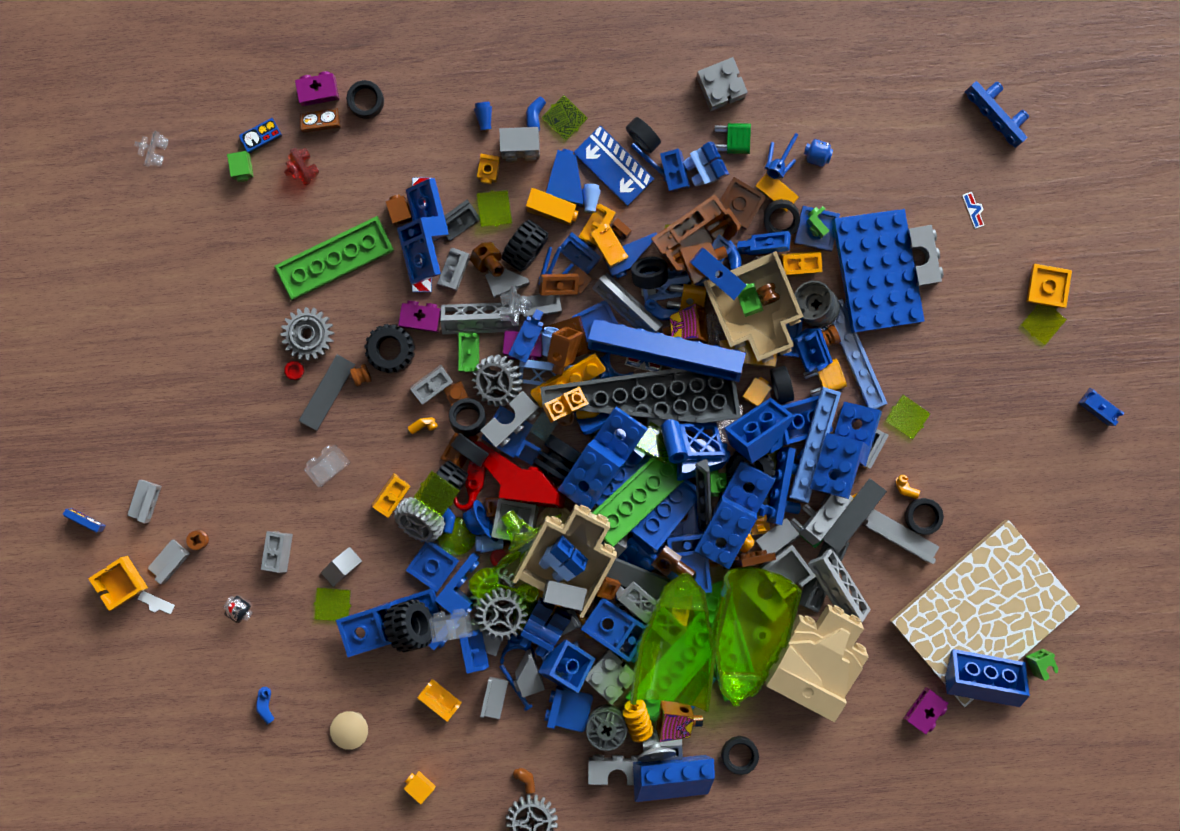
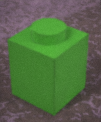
[227,151,254,182]

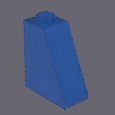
[546,149,584,207]
[677,439,730,481]

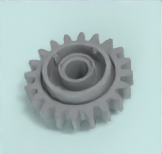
[280,307,335,361]

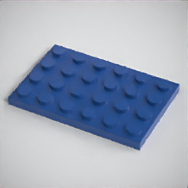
[832,209,925,333]
[580,452,697,552]

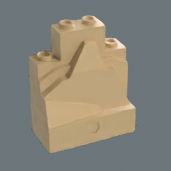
[703,251,803,363]
[513,504,617,618]
[764,604,869,722]

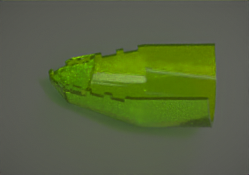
[711,567,802,707]
[630,572,716,712]

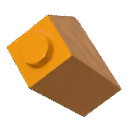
[526,188,579,226]

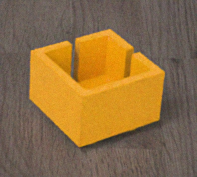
[88,556,148,611]

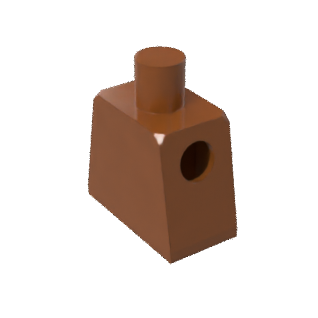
[678,242,728,286]
[547,327,583,375]

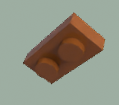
[539,274,579,295]

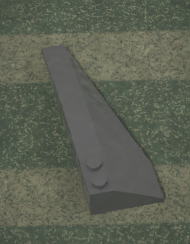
[540,368,741,424]

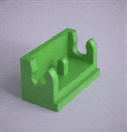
[458,333,479,372]
[1025,649,1058,681]

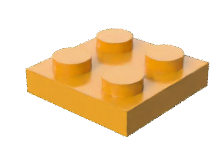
[1026,264,1072,309]

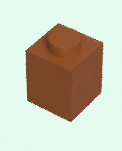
[385,194,412,226]

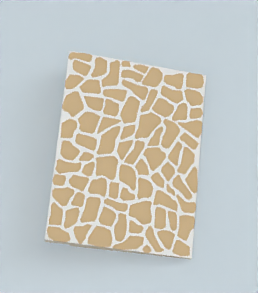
[890,520,1080,707]

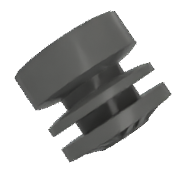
[794,280,840,328]
[586,704,627,751]

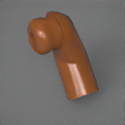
[513,768,535,794]

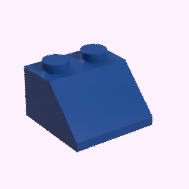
[538,640,596,693]

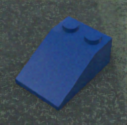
[781,395,833,445]
[724,398,794,463]

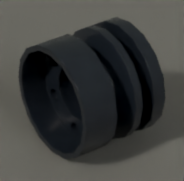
[533,434,581,481]

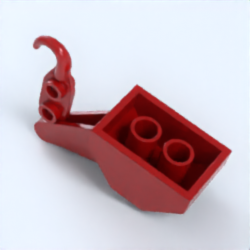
[454,441,565,511]

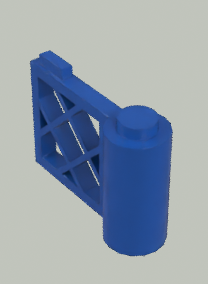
[661,419,726,463]

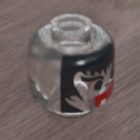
[223,595,253,623]

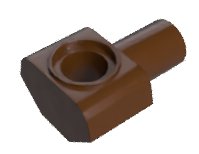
[469,242,504,277]
[651,545,695,582]

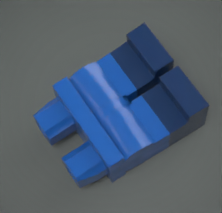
[519,597,572,657]

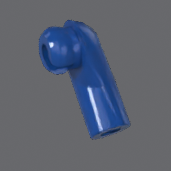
[440,508,455,534]

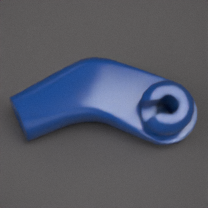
[526,96,546,131]
[728,240,742,270]
[644,299,678,321]
[256,687,275,725]

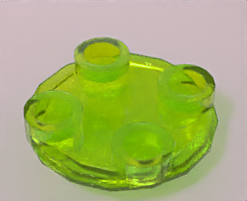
[438,517,476,555]

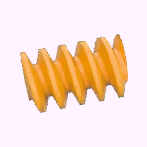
[623,699,654,742]

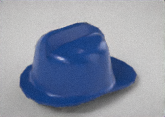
[463,500,499,542]

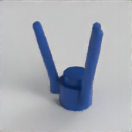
[765,133,798,179]
[538,247,574,285]

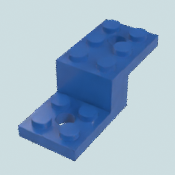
[397,178,449,285]
[810,402,882,499]
[558,406,648,512]
[694,461,775,569]
[666,501,712,597]
[428,552,480,650]
[336,588,445,657]
[581,598,670,672]

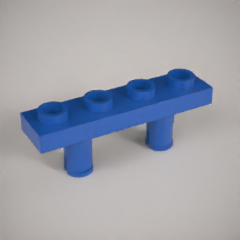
[965,81,1029,148]
[766,447,801,525]

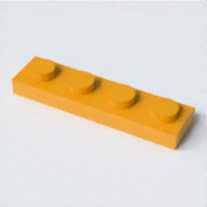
[530,353,605,408]

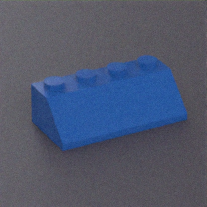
[945,649,1030,707]
[633,755,715,802]

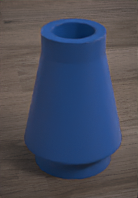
[474,102,492,130]

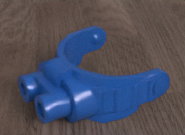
[599,353,634,379]
[500,633,536,664]

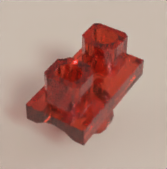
[284,147,319,186]

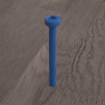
[631,143,667,182]
[499,664,533,711]

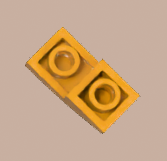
[755,172,799,212]
[542,387,588,423]

